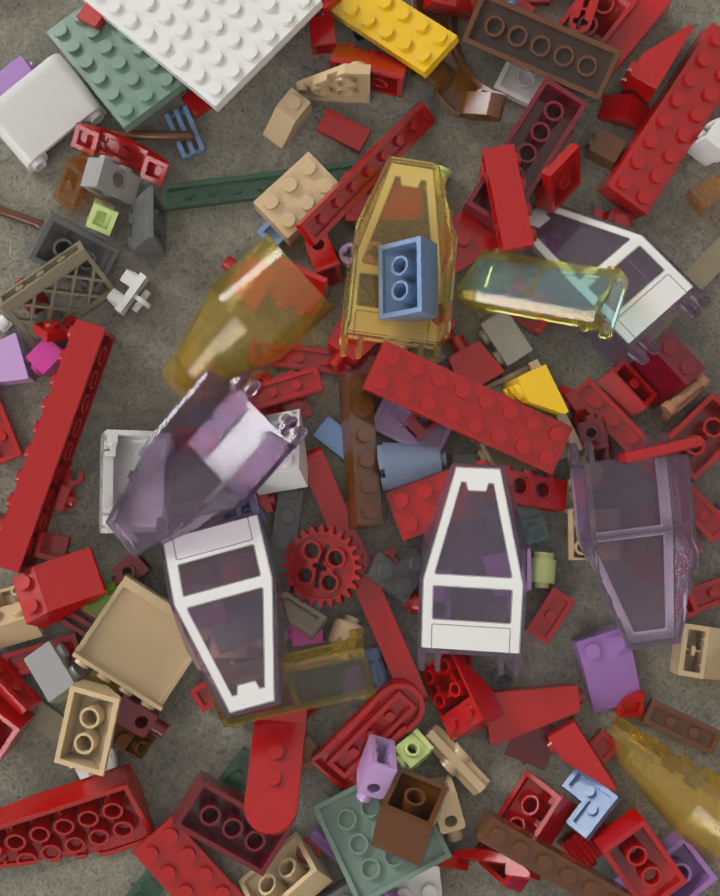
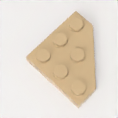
[296,61,371,104]

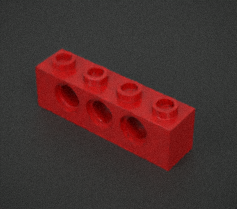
[462,461,568,512]

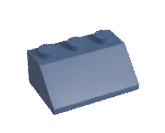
[378,236,439,322]

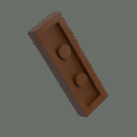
[640,698,720,756]

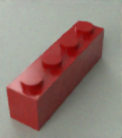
[480,143,537,255]

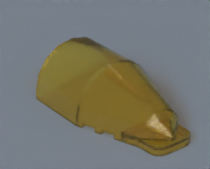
[162,233,336,403]
[608,717,720,864]

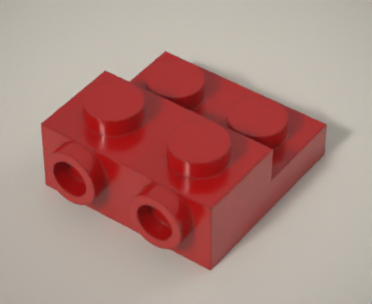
[534,142,581,214]

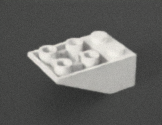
[249,409,308,495]

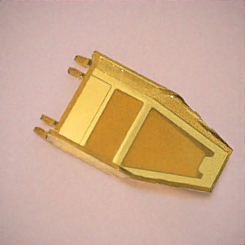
[339,156,458,364]

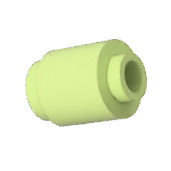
[531,552,556,589]

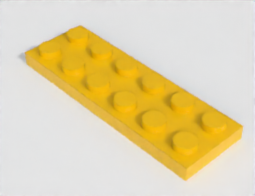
[328,0,459,78]

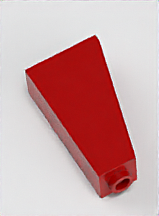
[605,0,672,78]
[486,683,583,746]

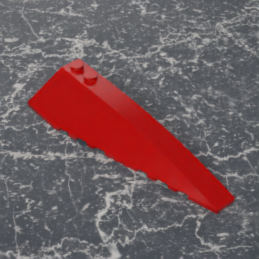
[0,763,155,869]

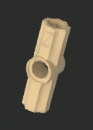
[423,723,490,796]

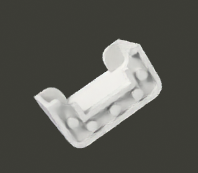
[0,54,107,174]
[99,429,173,533]

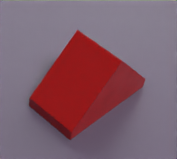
[597,93,650,131]

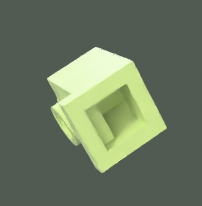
[86,197,119,236]
[395,728,434,771]

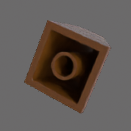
[371,767,449,866]

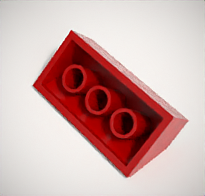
[475,769,577,893]

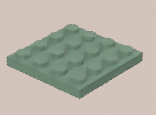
[312,769,452,896]

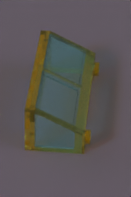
[454,249,630,340]

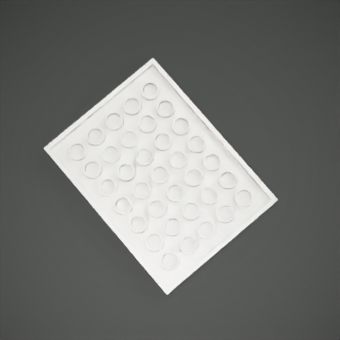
[84,0,323,112]

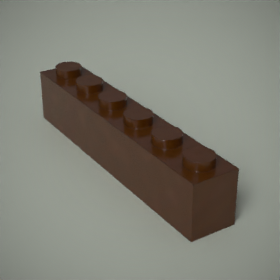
[338,373,383,529]
[474,809,632,896]

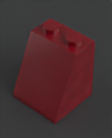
[630,330,706,410]

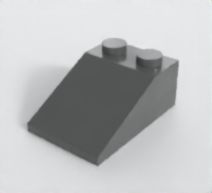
[128,187,167,257]
[27,210,120,293]

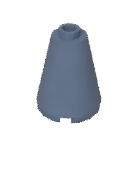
[377,442,447,492]

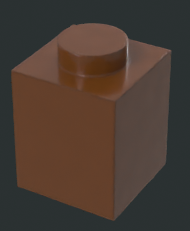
[584,128,626,171]

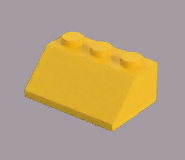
[502,364,569,416]

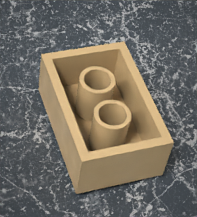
[253,151,338,246]

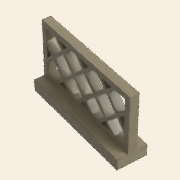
[0,240,116,347]

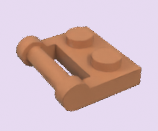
[659,373,709,425]

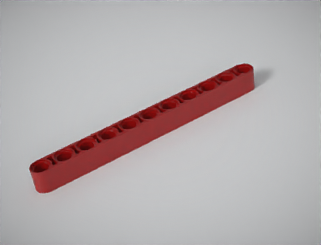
[306,446,429,702]

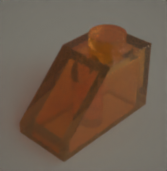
[53,152,93,212]

